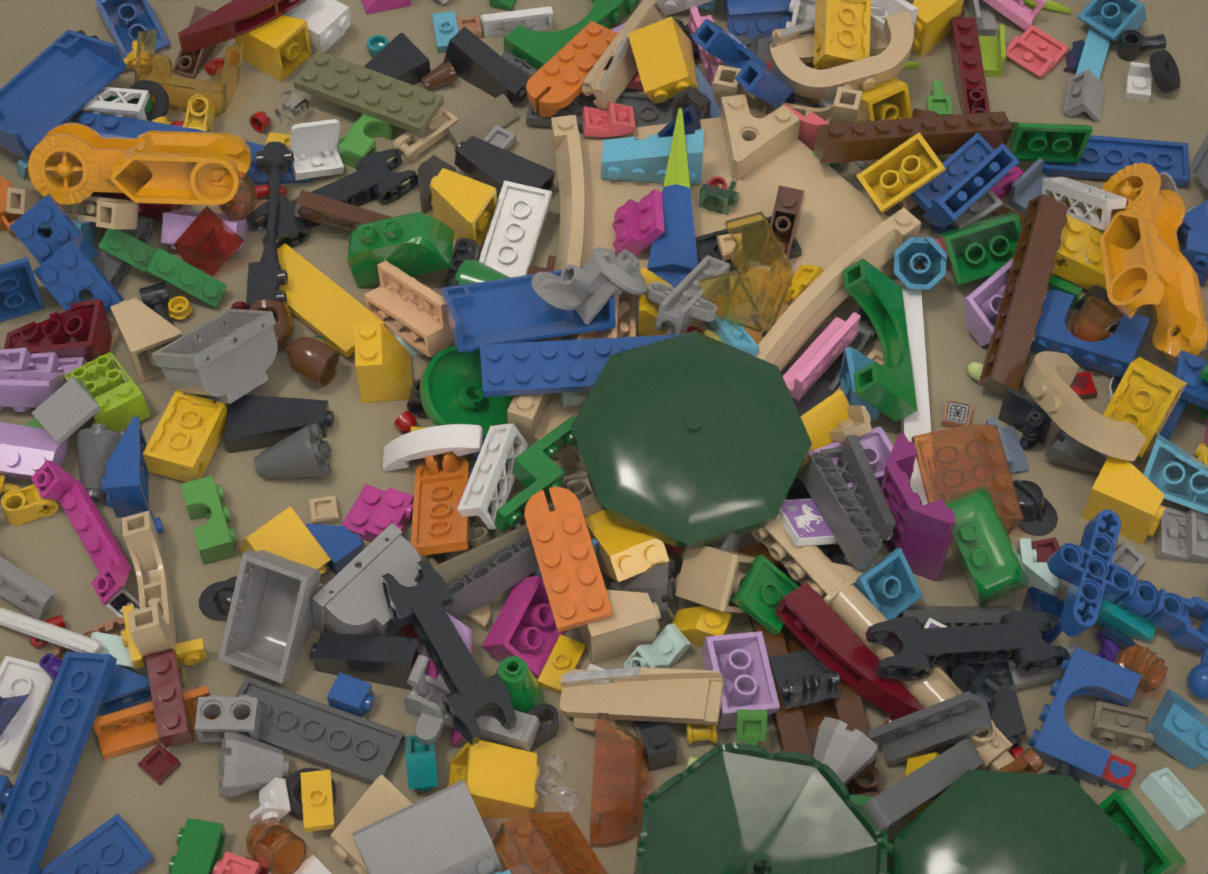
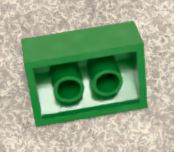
[1006,122,1093,163]
[939,212,1022,285]
[1098,789,1186,874]

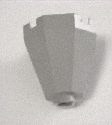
[813,717,878,785]
[218,732,289,797]

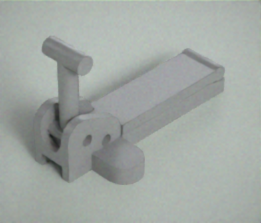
[647,255,730,335]
[0,505,55,620]
[404,655,540,752]

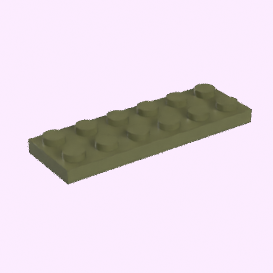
[293,50,444,135]

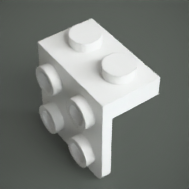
[289,119,344,180]

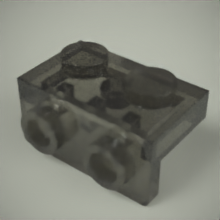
[672,85,711,123]

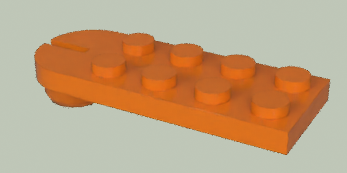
[526,21,618,117]
[411,451,470,556]
[525,487,614,633]

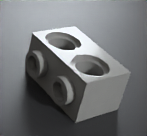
[195,694,261,742]

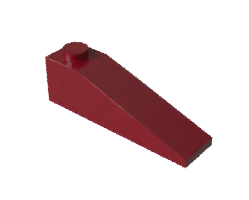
[4,299,112,362]

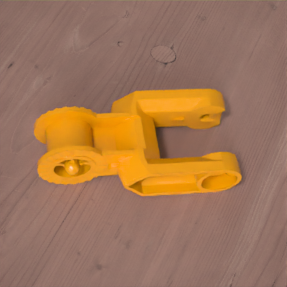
[28,123,252,205]
[1096,163,1208,363]

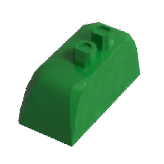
[347,212,454,288]
[944,485,1029,606]

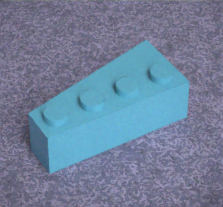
[601,129,704,185]
[1143,434,1208,514]

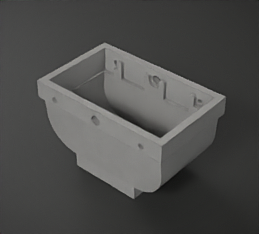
[152,309,277,404]
[312,523,421,637]
[218,550,323,684]

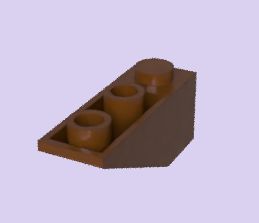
[172,6,217,79]
[762,185,805,265]

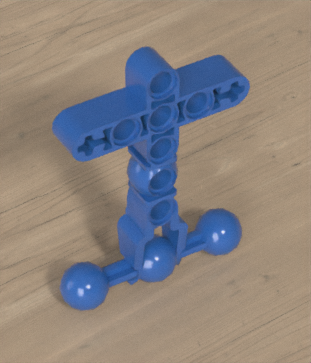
[1047,509,1208,700]

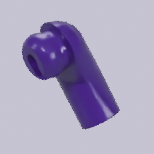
[1095,630,1120,663]

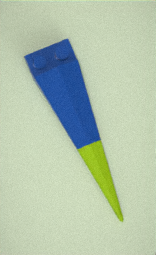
[647,107,698,288]

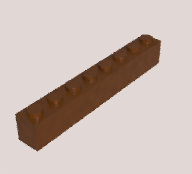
[813,111,1013,164]
[978,194,1069,397]

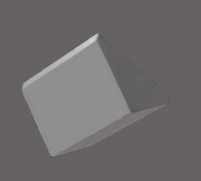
[32,377,101,444]

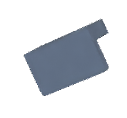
[1007,158,1052,215]
[983,417,1029,477]

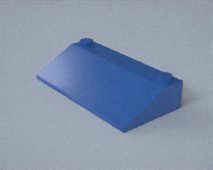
[0,30,127,158]
[441,267,616,353]

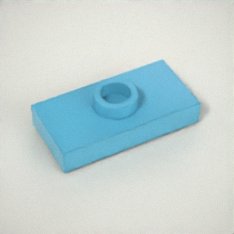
[432,11,458,53]

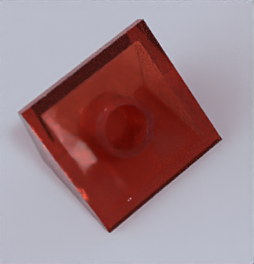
[174,206,244,277]

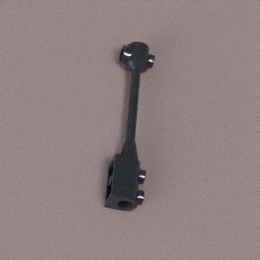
[246,141,294,317]
[407,238,480,417]

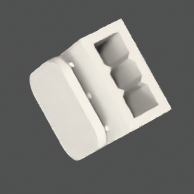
[282,0,351,53]

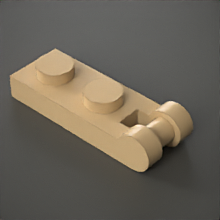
[393,107,459,162]

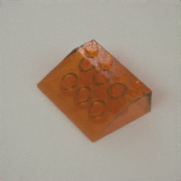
[911,424,1024,535]
[492,811,608,874]

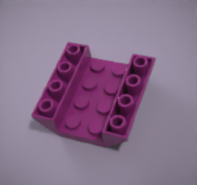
[881,432,956,581]

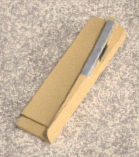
[581,0,662,110]
[770,15,889,63]
[559,667,725,725]

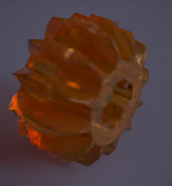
[1117,644,1168,693]

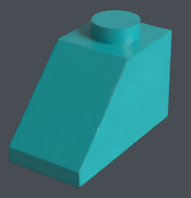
[405,735,438,791]

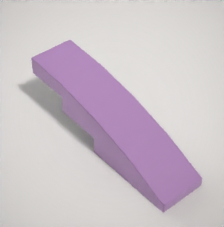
[0,348,88,384]

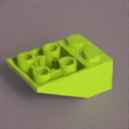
[64,352,151,432]

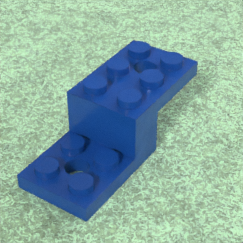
[9,194,124,314]

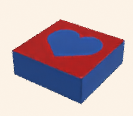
[1098,754,1137,790]

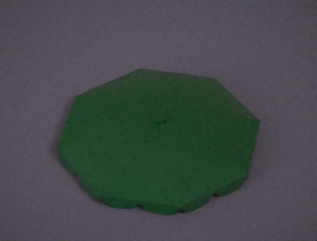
[571,331,812,548]
[634,743,887,874]
[892,770,1144,874]

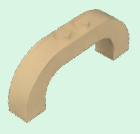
[769,10,914,99]
[713,65,862,124]
[6,187,139,230]
[1023,351,1147,461]
[121,511,176,657]

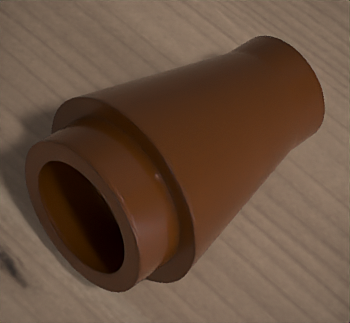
[421,62,458,91]

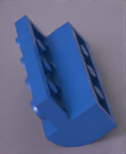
[723,0,793,39]
[910,133,1020,228]

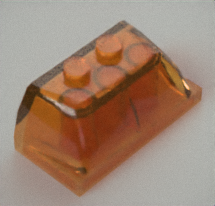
[590,713,648,848]

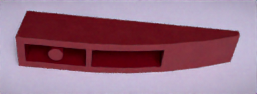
[178,0,307,53]
[948,17,990,114]
[774,582,924,719]

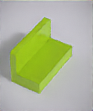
[978,24,1006,77]

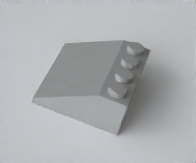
[352,780,502,874]

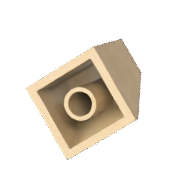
[110,298,182,383]
[675,545,755,613]
[578,590,661,664]
[331,774,413,874]

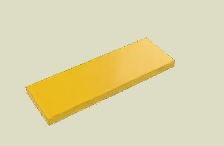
[247,243,386,357]

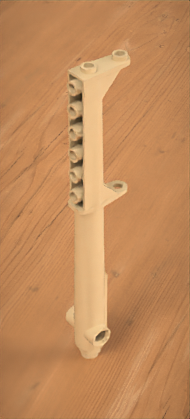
[751,514,1015,771]

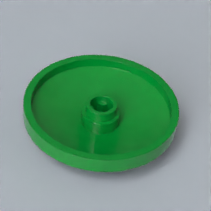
[420,346,514,435]

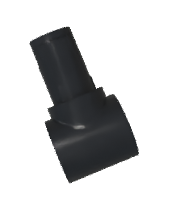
[1117,30,1167,61]
[139,281,173,325]

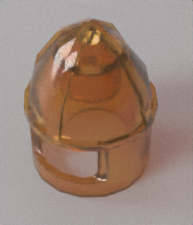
[217,171,258,220]
[1070,296,1122,342]
[246,822,307,874]

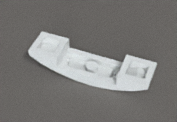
[382,424,483,472]

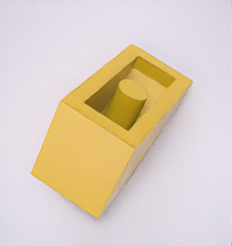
[672,605,732,648]

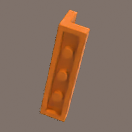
[93,685,217,760]

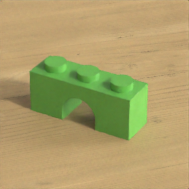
[337,114,400,169]
[180,475,238,565]

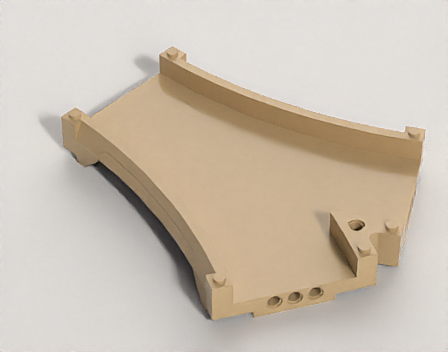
[507,94,921,472]

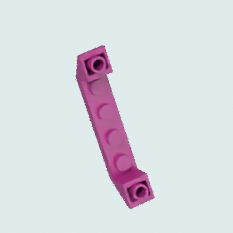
[31,460,131,605]

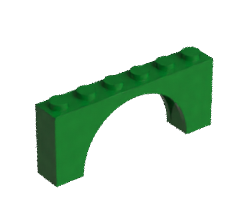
[843,259,918,422]

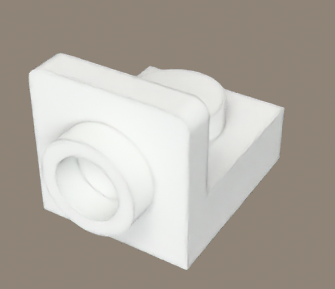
[1125,62,1152,102]
[249,777,291,826]

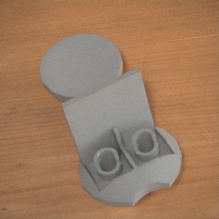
[531,247,647,325]

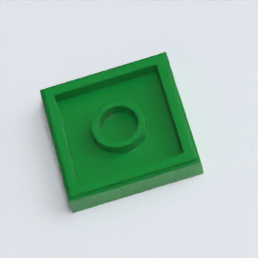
[732,555,799,635]

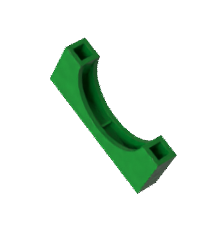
[503,0,639,70]

